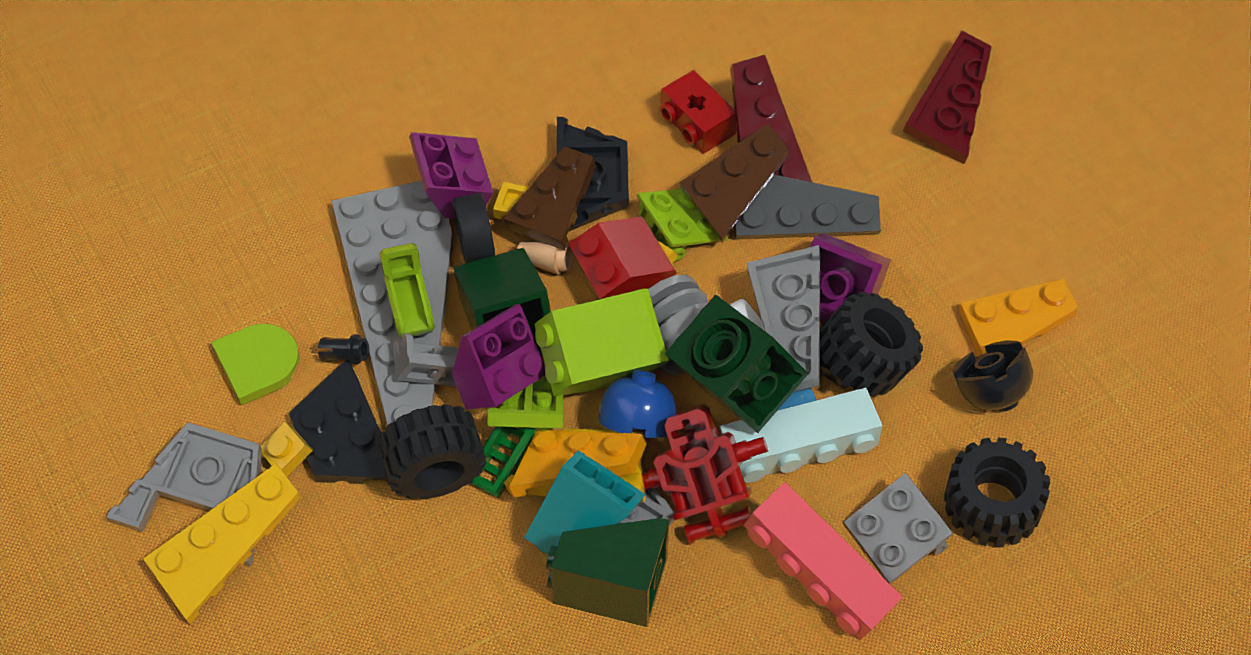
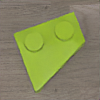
[487,377,564,431]

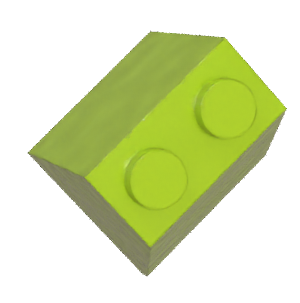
[534,289,669,396]

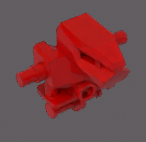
[642,403,768,544]

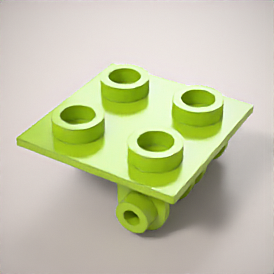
[636,189,729,261]

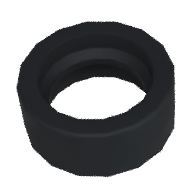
[452,193,495,263]

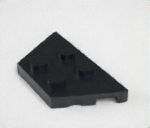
[557,117,629,231]
[289,360,390,485]

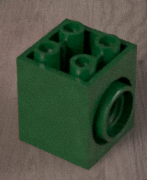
[665,294,809,433]

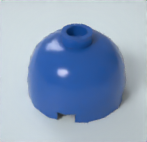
[598,370,676,438]

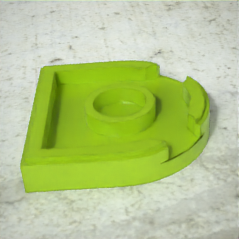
[211,324,300,405]

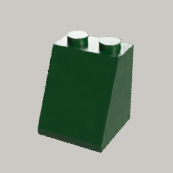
[453,247,551,357]
[546,518,669,627]

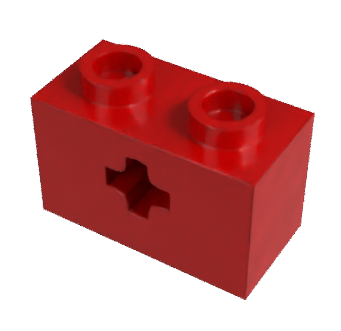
[660,70,737,154]

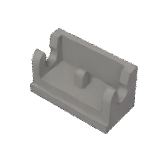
[393,333,458,387]

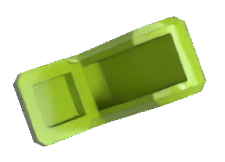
[379,243,435,339]

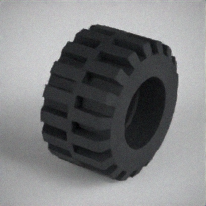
[820,292,923,396]
[378,404,486,499]
[944,437,1050,547]

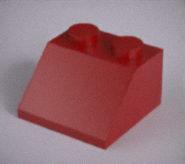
[568,217,677,299]

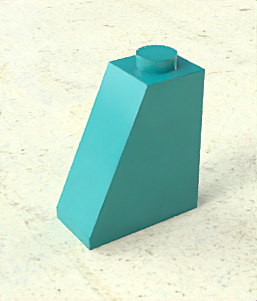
[524,450,646,554]

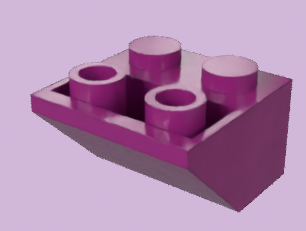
[409,132,493,219]
[452,304,545,409]

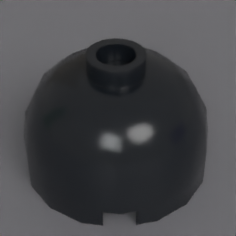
[953,340,1033,412]

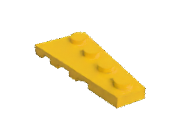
[143,464,301,624]

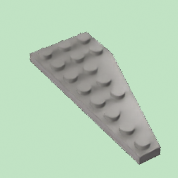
[332,181,453,426]

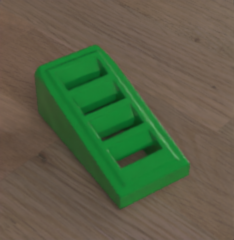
[471,427,537,498]

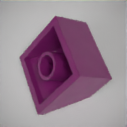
[810,233,891,321]

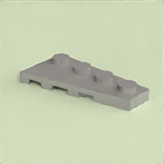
[747,245,820,392]

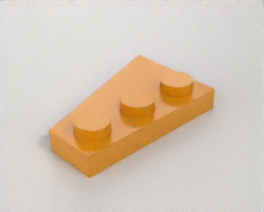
[958,278,1078,356]
[509,430,646,498]

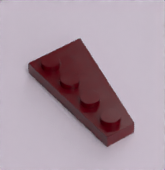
[903,30,992,164]
[730,54,812,182]

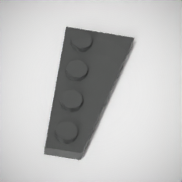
[735,175,881,239]

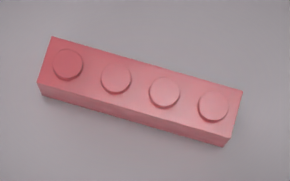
[743,482,903,640]

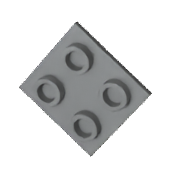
[844,473,953,583]

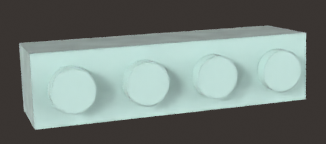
[719,388,883,483]

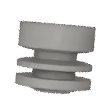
[648,274,709,376]

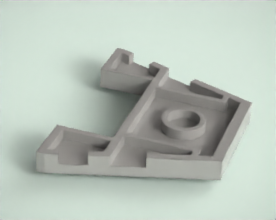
[106,422,262,567]

